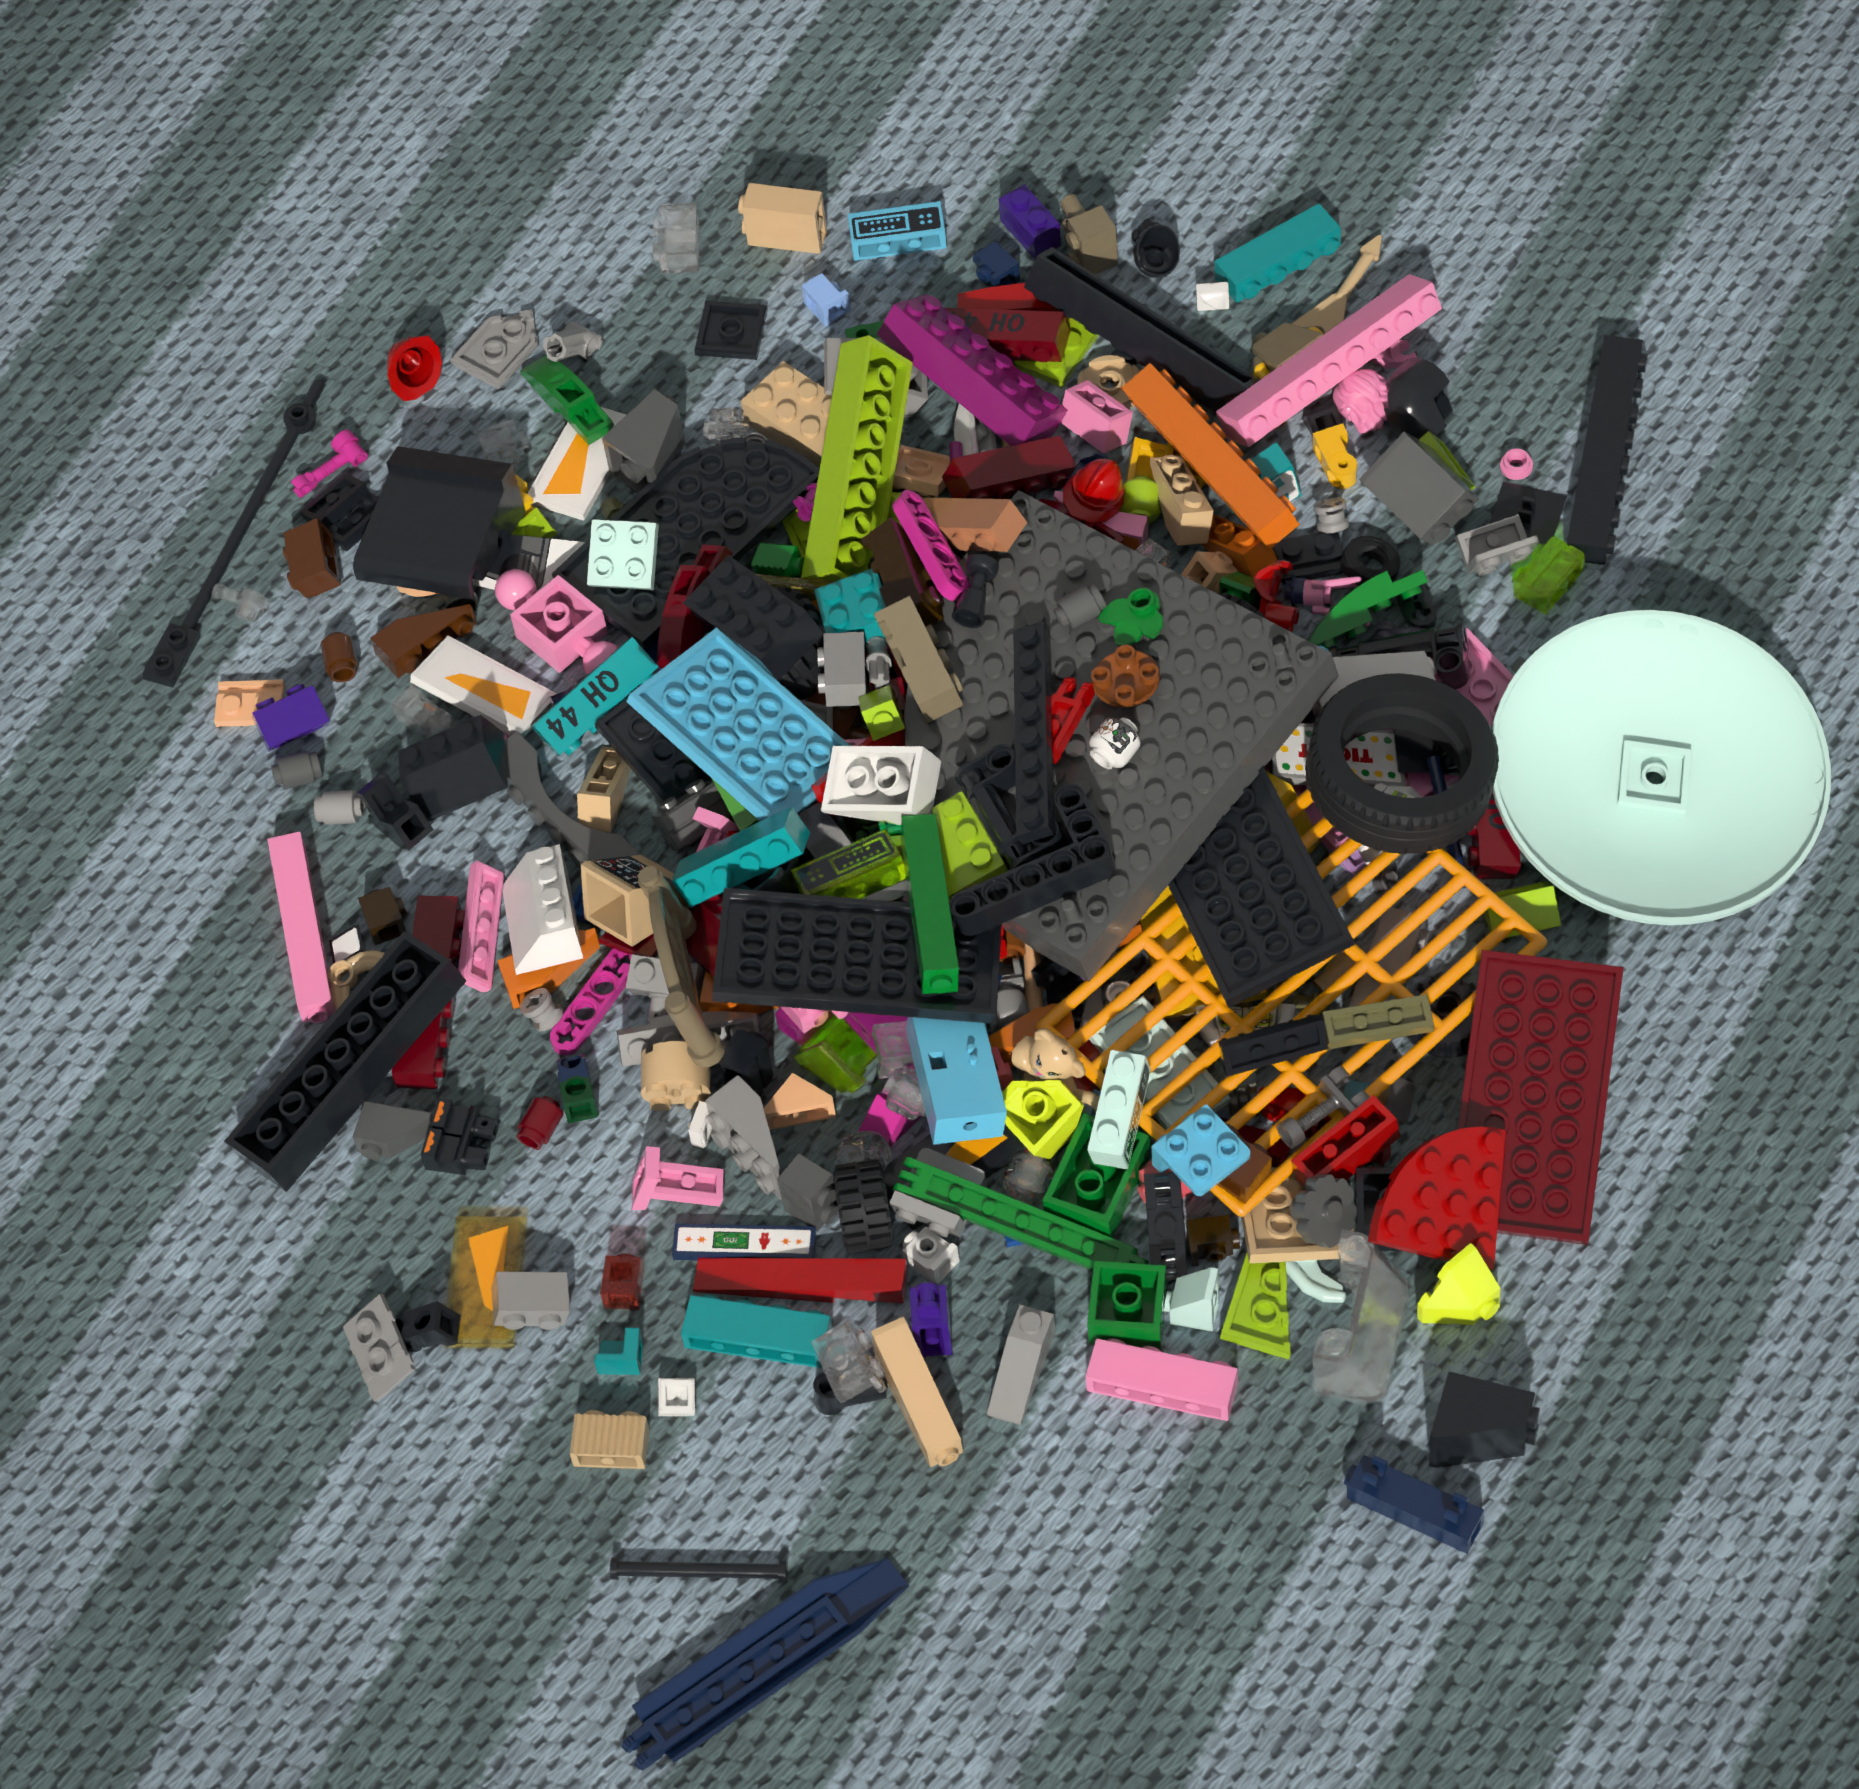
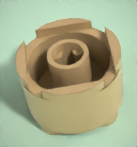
[641,1041,711,1111]

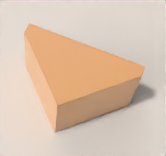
[764,1073,836,1130]

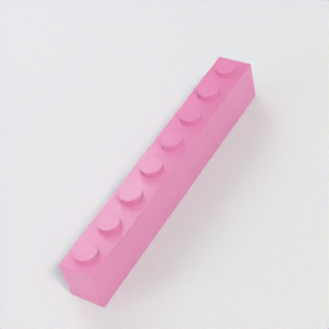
[1216,274,1442,447]

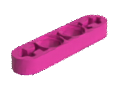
[892,490,970,601]
[550,949,631,1056]

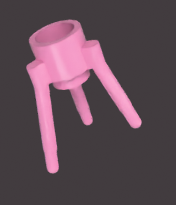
[1303,576,1370,626]

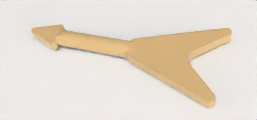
[1292,235,1382,334]

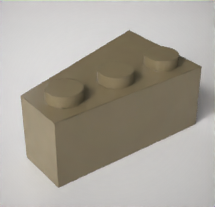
[874,596,964,723]

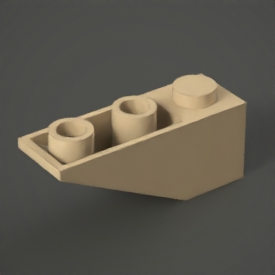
[1150,455,1214,546]

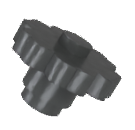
[1290,1173,1357,1248]

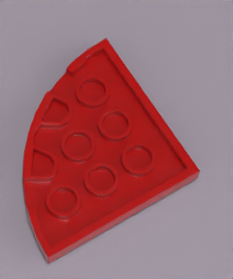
[1368,1127,1506,1270]

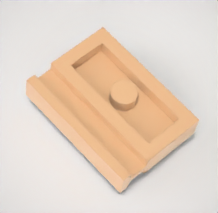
[214,679,285,727]

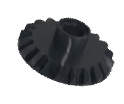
[1407,977,1477,1058]

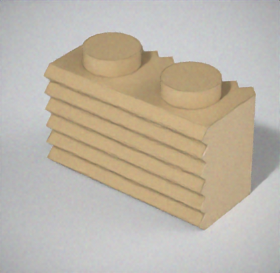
[570,1410,650,1469]

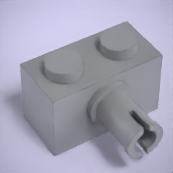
[817,632,866,710]
[625,954,705,1024]

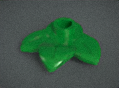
[1098,588,1164,647]

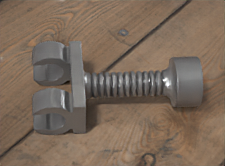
[1276,1066,1370,1148]

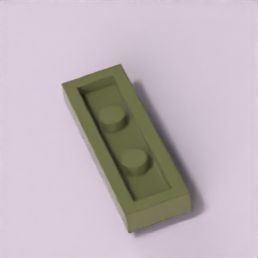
[1322,994,1434,1049]

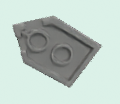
[450,309,538,389]

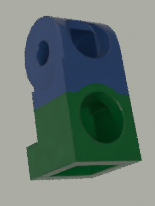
[557,1054,599,1123]

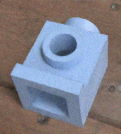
[801,273,851,326]

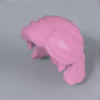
[1333,369,1389,435]

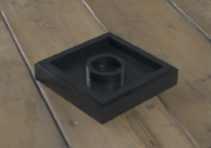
[694,301,768,360]

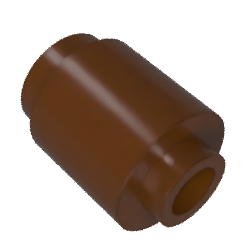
[320,632,358,683]

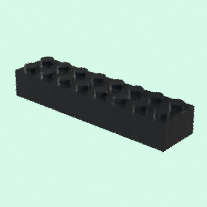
[224,931,466,1192]

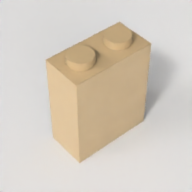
[738,183,827,254]

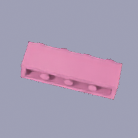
[1086,1338,1238,1421]

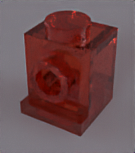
[600,1253,644,1310]

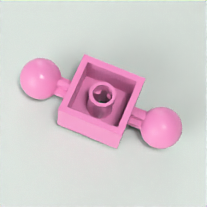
[495,569,618,675]

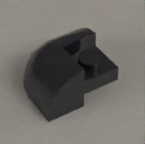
[1384,358,1453,440]

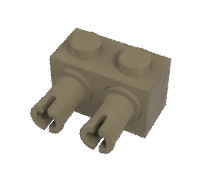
[1061,194,1118,274]

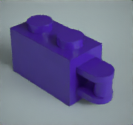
[910,1282,953,1357]

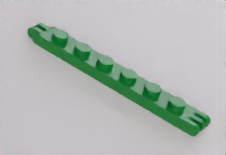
[893,1157,1149,1271]

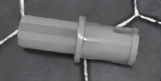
[865,636,892,689]

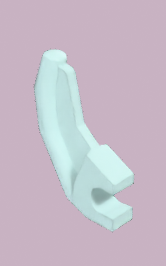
[1286,1260,1346,1303]

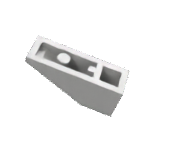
[987,1304,1056,1425]

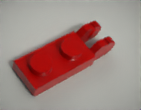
[1051,677,1095,764]

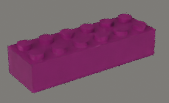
[876,294,1068,446]

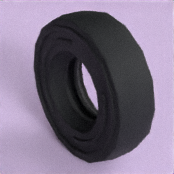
[1341,536,1401,586]

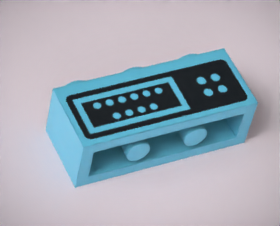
[848,201,947,261]

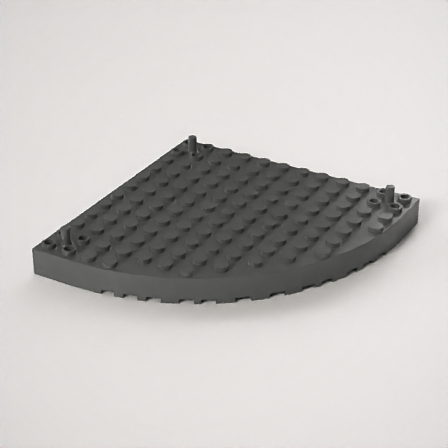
[904,490,1339,982]

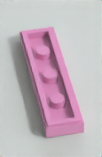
[458,860,504,992]

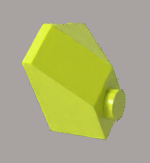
[1002,1080,1084,1159]
[1417,1243,1500,1325]

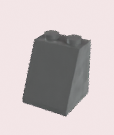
[602,389,685,494]
[1359,432,1479,545]

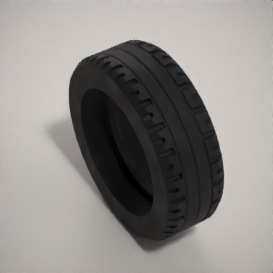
[1305,673,1499,854]

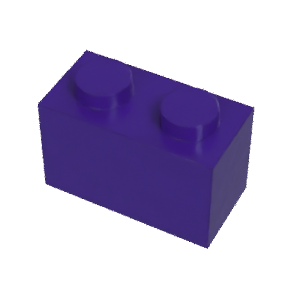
[998,184,1061,259]
[252,684,330,752]

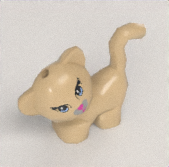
[1011,1028,1100,1115]

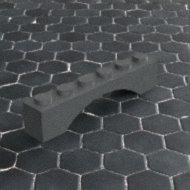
[504,731,641,868]

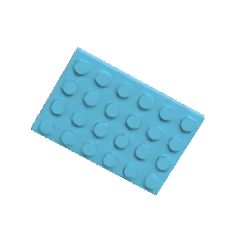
[626,628,850,821]

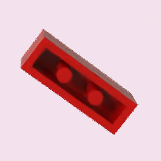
[1291,1095,1401,1188]

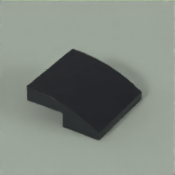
[300,472,379,551]

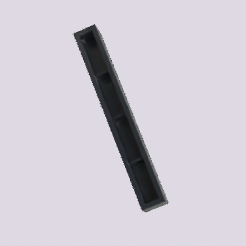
[1024,247,1261,411]
[1566,335,1648,565]

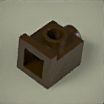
[1186,1215,1240,1267]

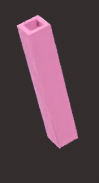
[267,832,335,1023]

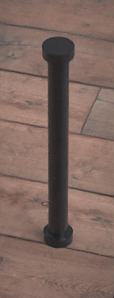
[610,1557,788,1583]

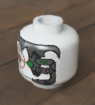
[1089,717,1140,769]

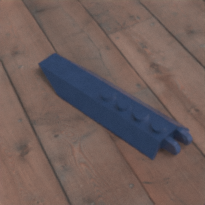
[622,1558,909,1771]

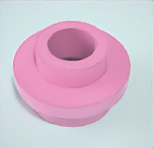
[1500,449,1533,480]

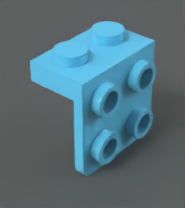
[1152,1104,1250,1196]

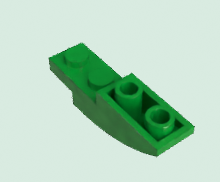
[520,355,614,446]
[1307,570,1428,648]

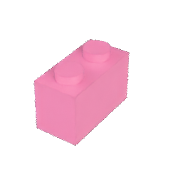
[1061,380,1133,454]

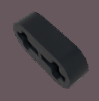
[1395,576,1437,632]

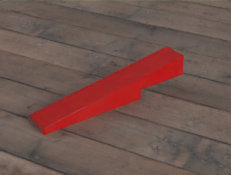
[693,1258,908,1304]

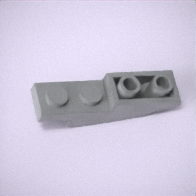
[616,1011,759,1067]

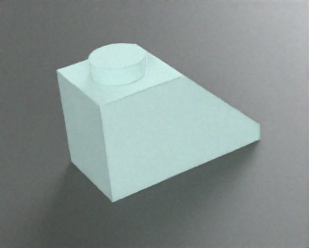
[1164,1267,1220,1332]

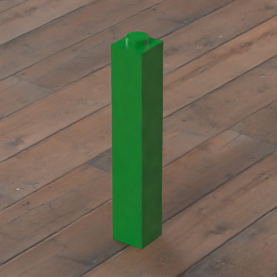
[900,814,959,994]

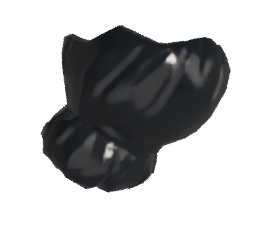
[1131,218,1180,278]

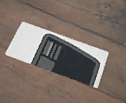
[473,535,585,593]

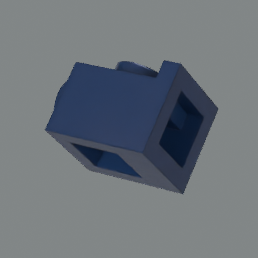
[973,241,1020,287]

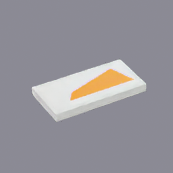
[527,407,626,521]
[410,636,558,738]

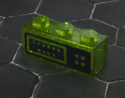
[791,829,906,899]

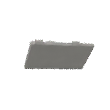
[343,1294,415,1402]

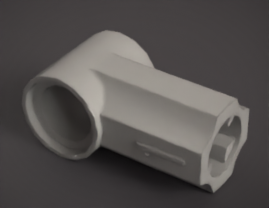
[543,321,602,362]

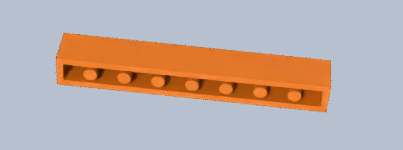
[1121,363,1300,550]

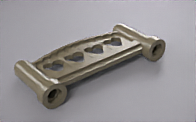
[638,866,725,1068]

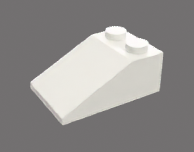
[821,746,941,825]

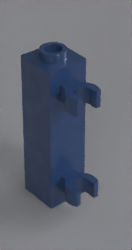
[1344,1455,1484,1554]

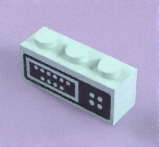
[1087,1050,1151,1169]

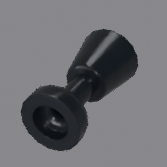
[952,554,999,628]

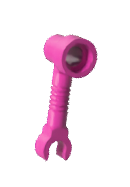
[291,429,368,498]

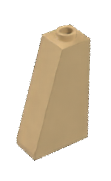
[871,1316,963,1467]

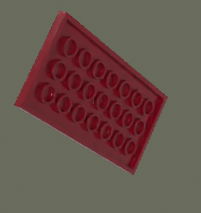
[1458,950,1624,1245]

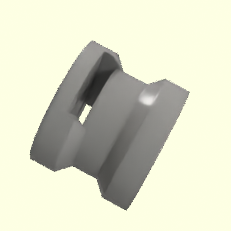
[1313,498,1350,533]
[520,988,564,1032]

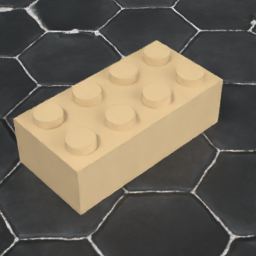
[740,361,832,468]

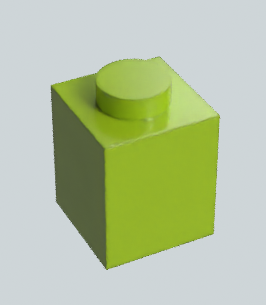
[859,685,905,741]

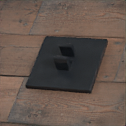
[1490,482,1567,548]

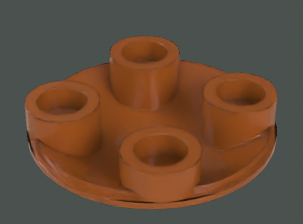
[1091,645,1160,707]

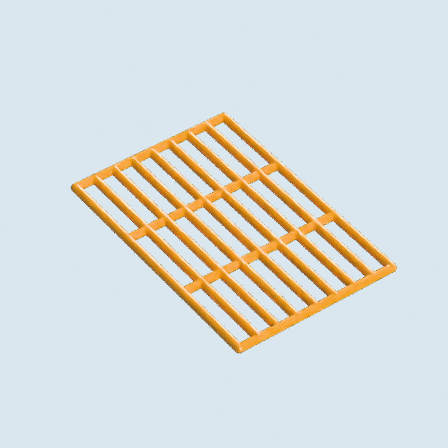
[1036,771,1547,1217]

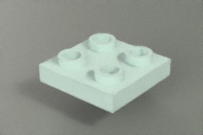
[587,520,659,590]

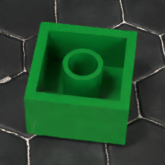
[1087,1261,1167,1350]

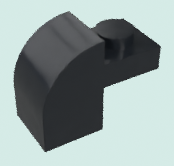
[357,772,434,851]

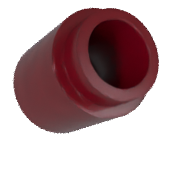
[516,1096,563,1150]

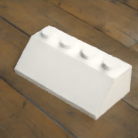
[502,844,583,975]

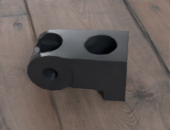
[395,1301,461,1352]

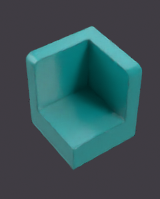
[594,1328,643,1375]

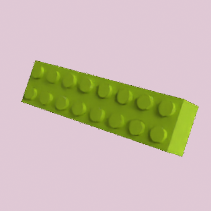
[801,335,913,588]

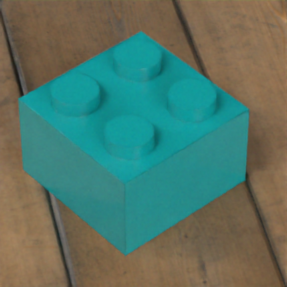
[814,569,886,653]

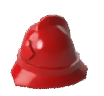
[387,335,442,401]
[1063,459,1124,523]

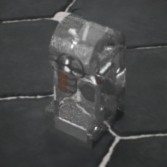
[392,684,457,739]

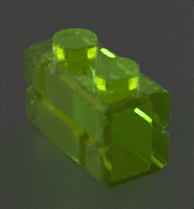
[1512,536,1585,615]

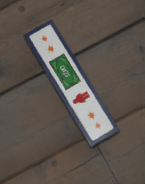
[672,1224,817,1260]

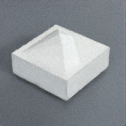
[1196,282,1229,311]
[688,1101,712,1148]
[657,1378,695,1416]

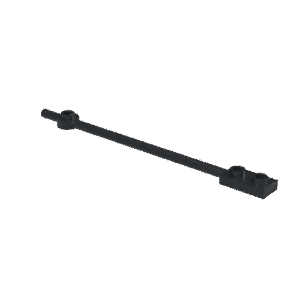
[142,380,325,688]

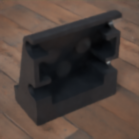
[353,446,526,599]

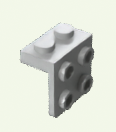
[1455,514,1539,576]
[889,1148,986,1238]

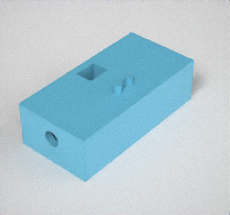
[906,1017,1007,1145]

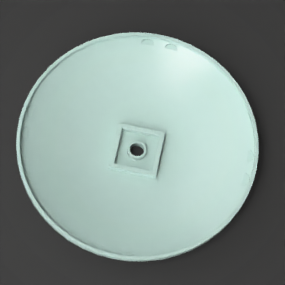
[1492,610,1831,925]

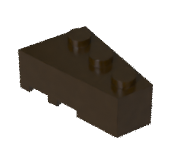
[861,517,944,627]

